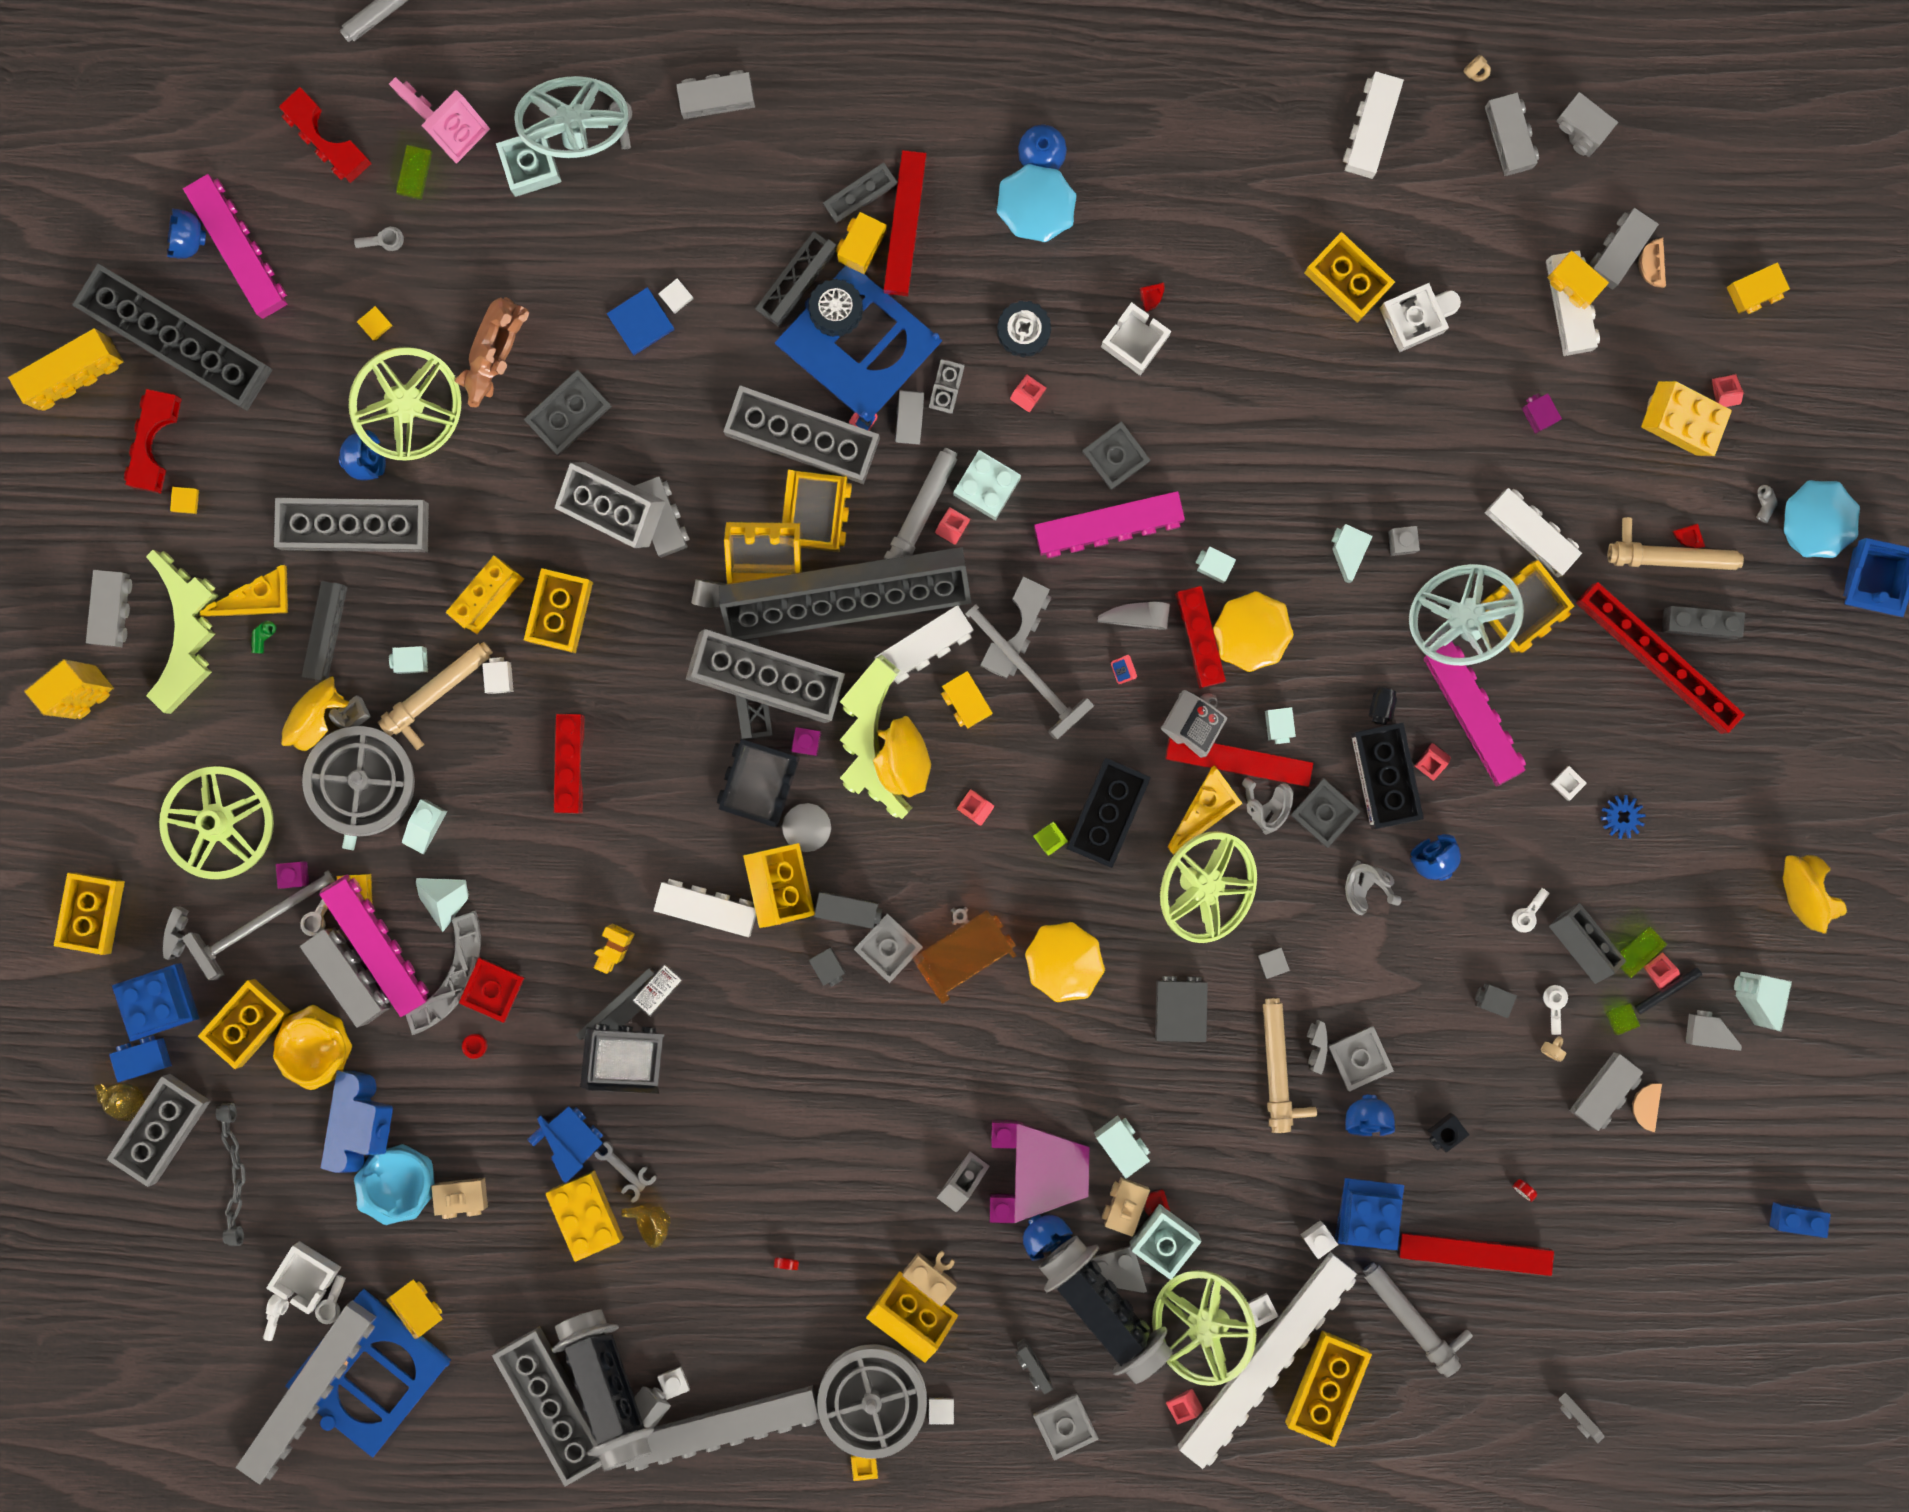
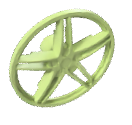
[349,347,461,460]
[159,767,274,879]
[1160,831,1257,943]
[1152,1270,1256,1386]

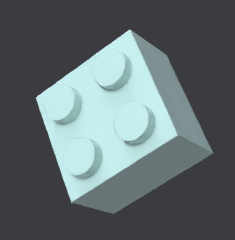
[496,136,562,197]
[954,450,1021,521]
[1094,1115,1150,1178]
[1129,1204,1201,1280]

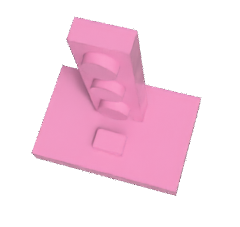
[389,77,490,164]

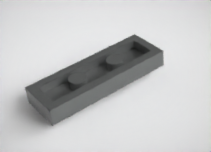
[823,162,898,225]

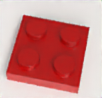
[459,958,525,1023]

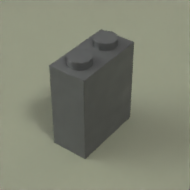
[814,892,883,929]
[1155,976,1208,1042]

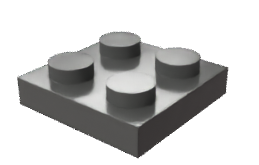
[1082,421,1151,490]
[1290,779,1361,848]
[1016,1338,1053,1395]

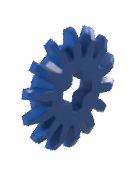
[1601,795,1646,839]

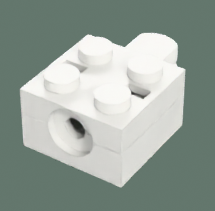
[1380,283,1461,353]

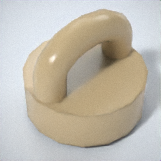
[1464,55,1491,82]
[1540,1036,1567,1062]

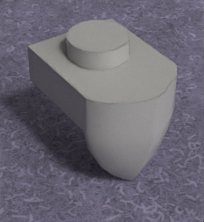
[329,695,371,729]

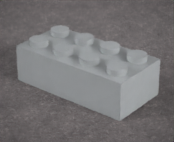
[555,462,666,548]
[300,927,391,1028]
[107,1074,211,1187]

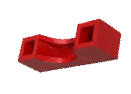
[279,87,372,183]
[124,389,182,494]
[1175,586,1226,689]
[554,714,585,813]

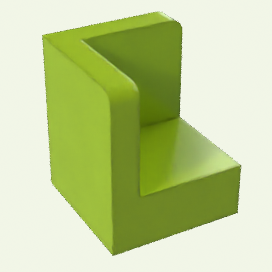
[1033,822,1068,856]

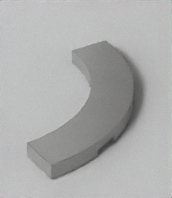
[406,911,481,1035]

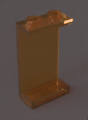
[913,910,1017,1004]

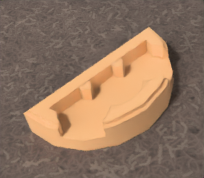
[1638,238,1666,288]
[1632,1083,1662,1132]

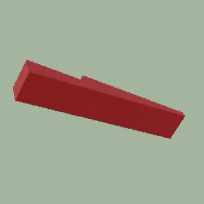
[884,150,926,296]
[1165,737,1313,787]
[1399,1233,1554,1276]

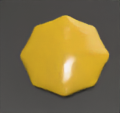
[1213,591,1294,672]
[281,677,350,751]
[873,716,931,797]
[1783,855,1847,933]
[1025,922,1105,1002]
[273,1005,352,1090]

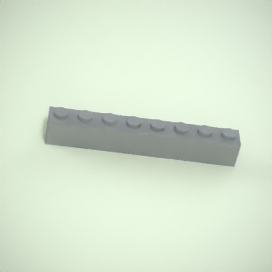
[236,1300,376,1484]
[626,1385,819,1471]

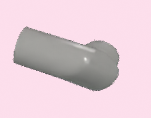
[1756,485,1778,523]

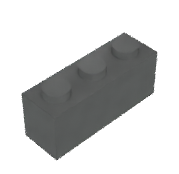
[1662,606,1745,639]
[1549,903,1626,984]

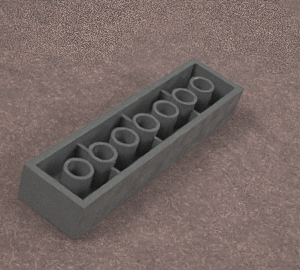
[72,264,272,411]

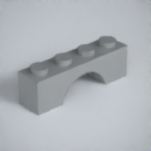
[980,577,1052,679]

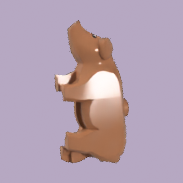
[455,297,529,407]

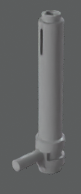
[339,0,408,43]
[884,448,958,559]
[1363,1262,1473,1377]

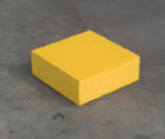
[357,306,393,342]
[170,487,199,514]
[851,1455,878,1481]

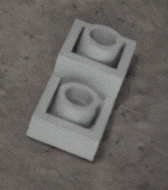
[929,359,965,413]
[895,390,924,444]
[163,906,189,960]
[1307,1020,1327,1074]

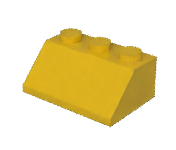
[866,1271,958,1363]

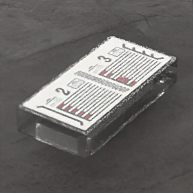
[632,963,684,1017]

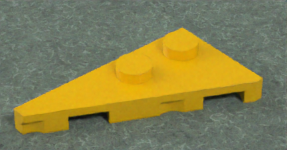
[200,565,288,617]
[1168,766,1242,855]

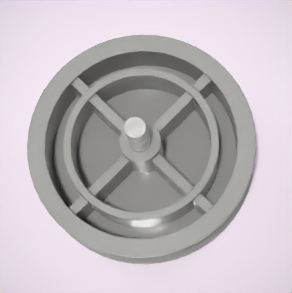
[302,726,415,837]
[817,1344,927,1459]

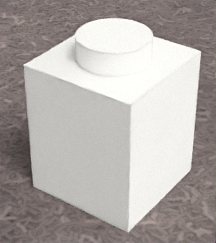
[483,657,513,694]
[1300,1221,1338,1259]

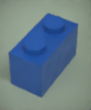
[109,1035,172,1082]
[1770,1202,1831,1238]

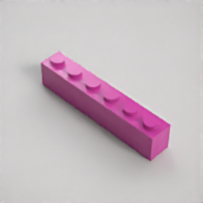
[183,174,288,319]
[1034,491,1185,558]
[1423,641,1526,787]
[319,874,429,1018]

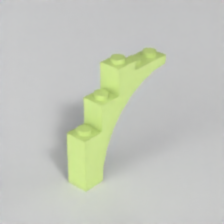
[146,550,218,714]
[840,655,912,819]

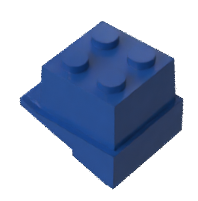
[1843,538,1909,617]
[112,963,200,1042]
[527,1107,603,1183]
[1335,1178,1405,1250]

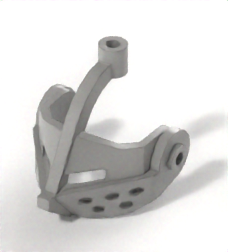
[1242,777,1293,835]
[1345,860,1401,915]

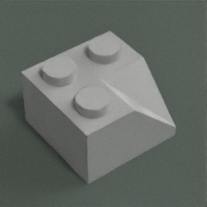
[1556,92,1618,157]

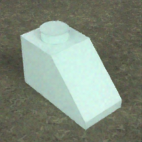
[1331,524,1372,583]
[402,799,447,854]

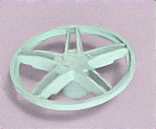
[514,76,629,158]
[1409,564,1524,666]

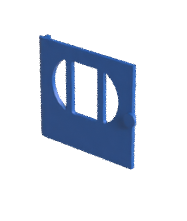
[775,266,943,422]
[285,1289,451,1458]

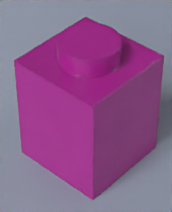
[1522,393,1562,434]
[792,727,821,756]
[276,862,309,889]

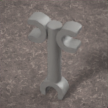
[594,1141,657,1203]

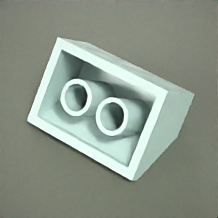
[1734,972,1791,1031]

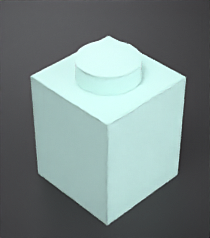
[1196,547,1236,584]
[389,646,428,674]
[1265,707,1296,744]

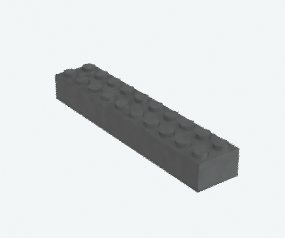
[719,547,972,640]

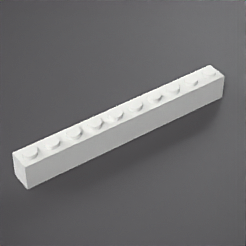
[1178,1252,1357,1469]

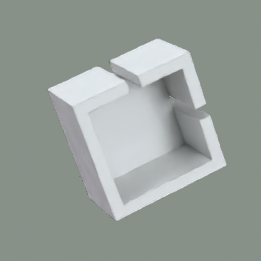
[1101,302,1171,376]
[267,1241,341,1314]

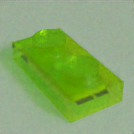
[396,145,432,200]
[1620,926,1667,978]

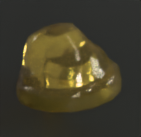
[94,1083,145,1121]
[621,1205,671,1249]

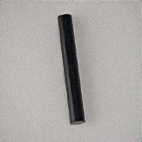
[1635,967,1702,1015]

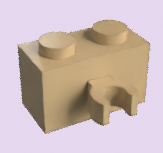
[1101,1177,1150,1237]
[432,1178,488,1219]
[903,1250,957,1307]

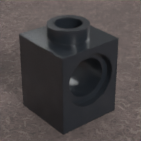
[1427,1113,1470,1153]

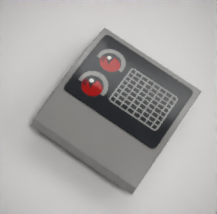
[1161,690,1227,758]

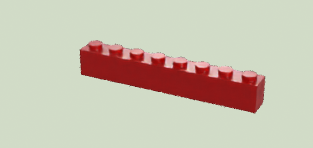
[1575,582,1745,734]

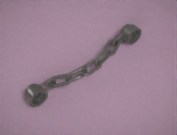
[216,1103,246,1246]

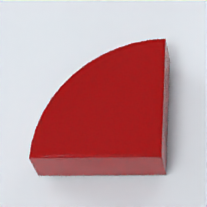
[1139,283,1164,313]
[1673,523,1705,548]

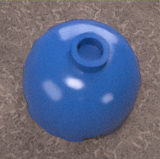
[1018,124,1067,170]
[167,208,206,259]
[339,430,386,481]
[1410,834,1461,881]
[1345,1095,1395,1136]
[1023,1214,1073,1261]

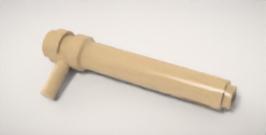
[1607,517,1744,570]
[378,642,493,750]
[1263,998,1317,1133]

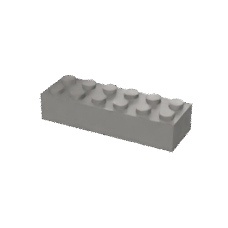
[723,386,880,484]
[274,498,429,552]
[686,629,845,723]
[492,1326,604,1486]

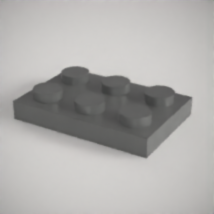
[524,370,612,456]

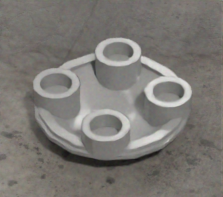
[782,803,832,852]

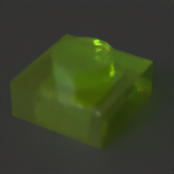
[1606,1003,1640,1036]

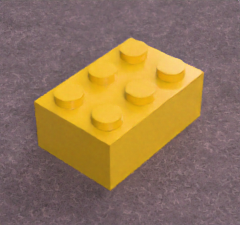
[1304,232,1395,323]
[1641,381,1732,456]
[524,568,593,653]
[743,843,815,928]
[54,872,125,955]
[198,979,291,1069]
[545,1170,624,1262]

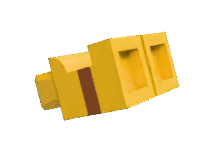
[594,923,635,974]

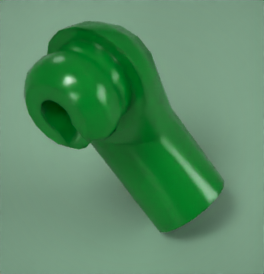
[251,621,276,654]

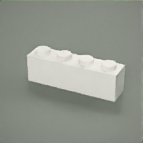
[1343,72,1404,179]
[1546,251,1600,356]
[1484,488,1582,578]
[874,606,973,684]
[654,879,756,937]

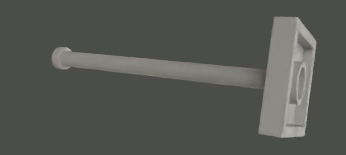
[965,604,1094,739]
[182,870,335,980]

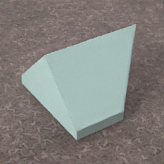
[416,878,468,932]

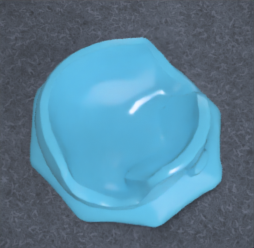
[997,164,1076,242]
[1784,480,1860,558]
[354,1144,435,1225]

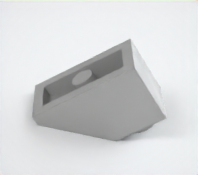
[1686,1010,1742,1051]
[937,1152,990,1212]

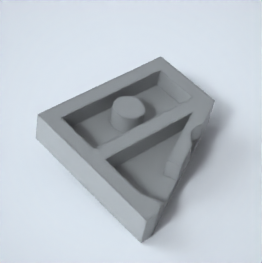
[1090,1246,1147,1293]
[1558,1393,1605,1443]

